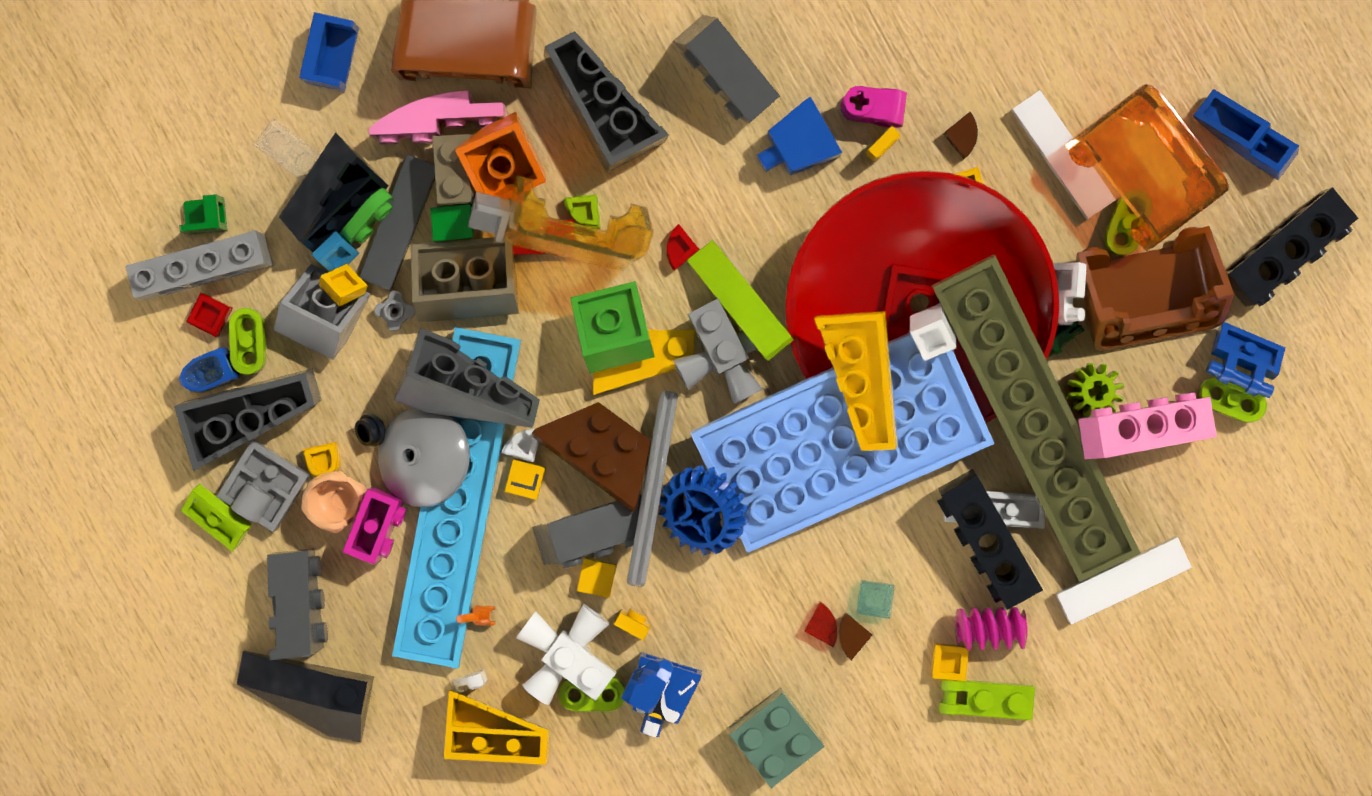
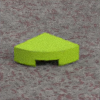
[564,194,601,229]

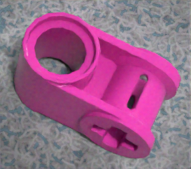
[840,86,907,128]

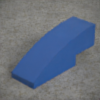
[1193,89,1299,180]

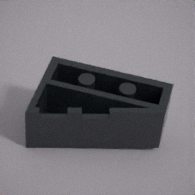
[279,132,389,252]

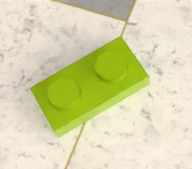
[180,484,252,552]

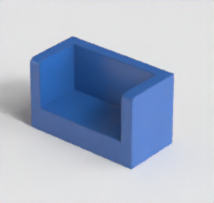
[299,12,359,92]

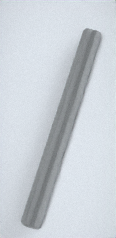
[627,391,678,587]

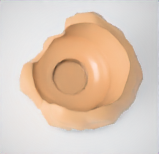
[301,471,367,534]

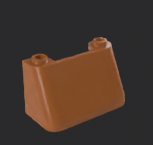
[391,0,537,88]
[1076,226,1234,351]

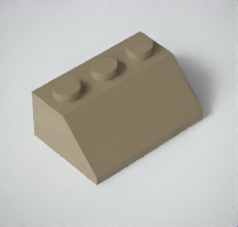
[411,236,519,323]

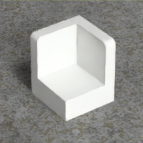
[910,304,956,361]

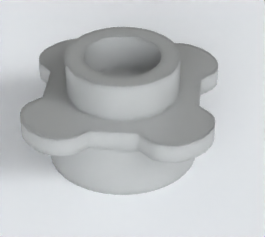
[375,291,415,331]

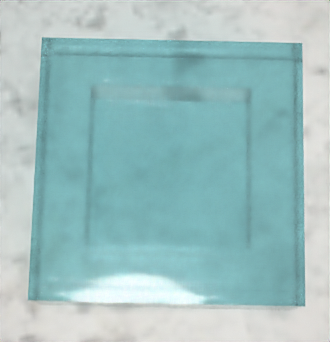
[856,580,895,619]

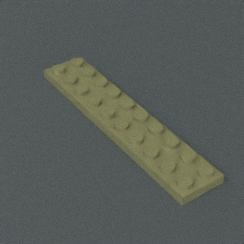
[931,254,1141,582]

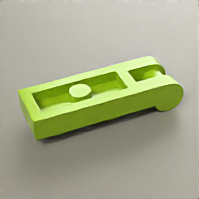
[939,679,1035,720]

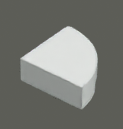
[501,429,540,462]
[452,669,488,693]

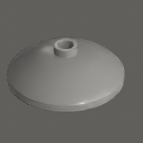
[378,408,470,507]

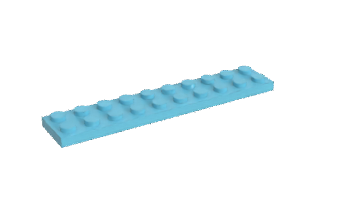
[392,327,522,669]

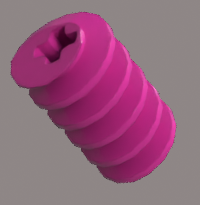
[955,607,1028,651]

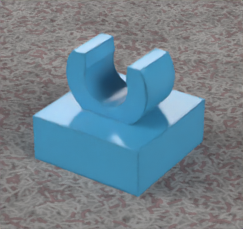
[312,231,360,271]

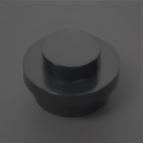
[355,413,386,446]

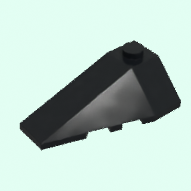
[237,651,374,742]

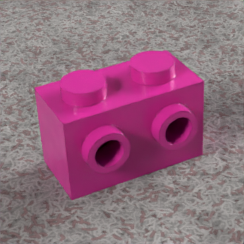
[343,487,407,564]

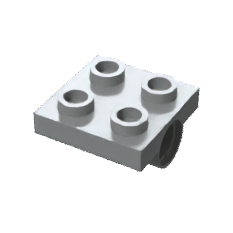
[217,440,311,532]

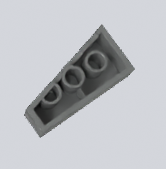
[543,31,669,173]
[174,368,322,471]

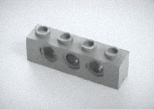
[125,230,273,301]

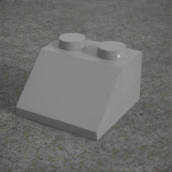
[273,264,370,360]

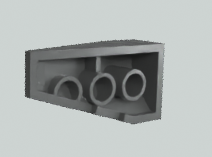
[394,328,540,428]

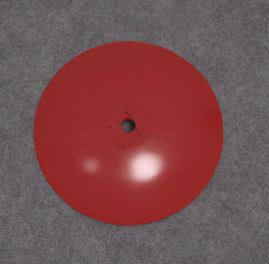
[786,171,1059,424]

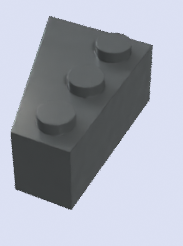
[673,15,780,123]
[532,494,642,569]

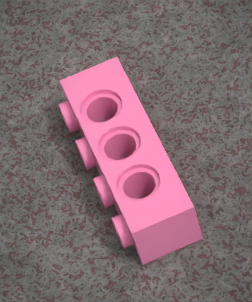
[1078,392,1217,459]

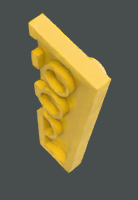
[814,312,898,451]

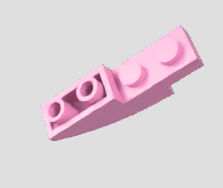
[369,90,506,145]

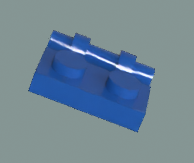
[1206,322,1286,398]

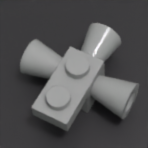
[673,299,763,405]

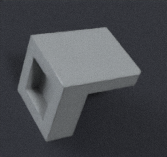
[468,192,510,243]

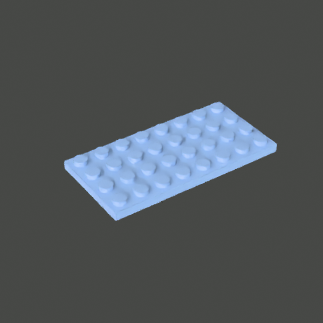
[691,333,995,553]

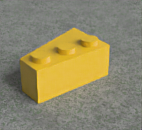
[444,690,551,765]

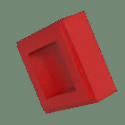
[186,292,233,337]

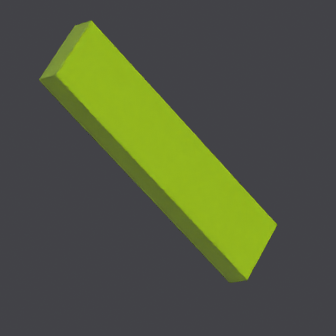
[687,239,794,361]

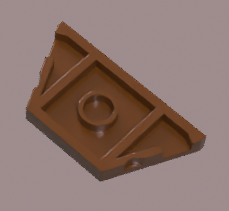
[532,402,651,513]

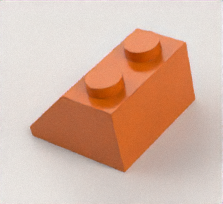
[455,112,546,200]

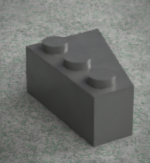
[267,548,328,660]

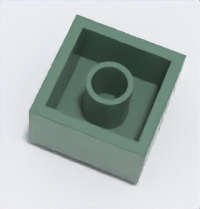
[729,687,825,788]

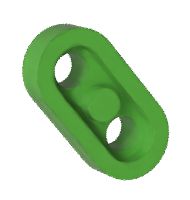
[340,188,393,244]

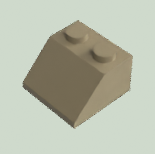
[432,134,476,207]

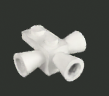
[516,604,616,705]

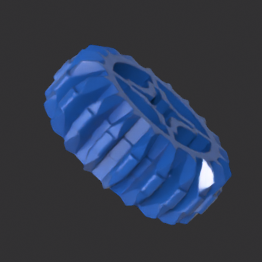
[658,465,748,556]

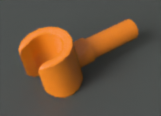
[456,605,495,626]

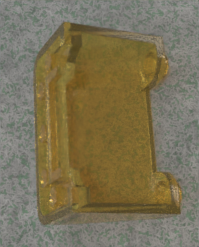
[505,175,654,270]

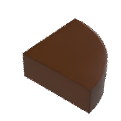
[943,111,978,159]
[839,613,872,661]

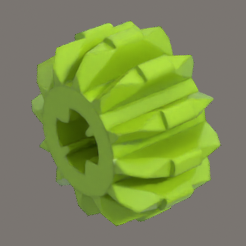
[1066,363,1124,418]

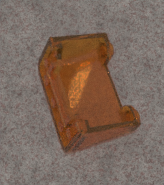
[1064,84,1229,251]

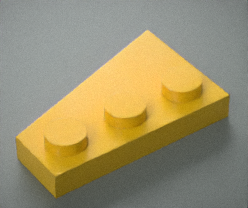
[593,329,695,395]

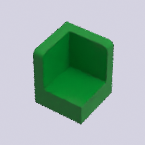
[179,194,227,235]
[430,204,474,243]

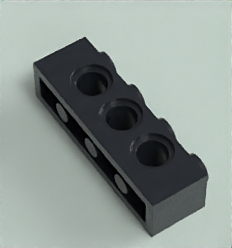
[1226,187,1358,307]
[937,469,1043,610]

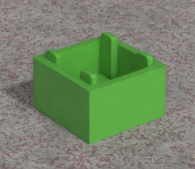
[570,281,655,373]

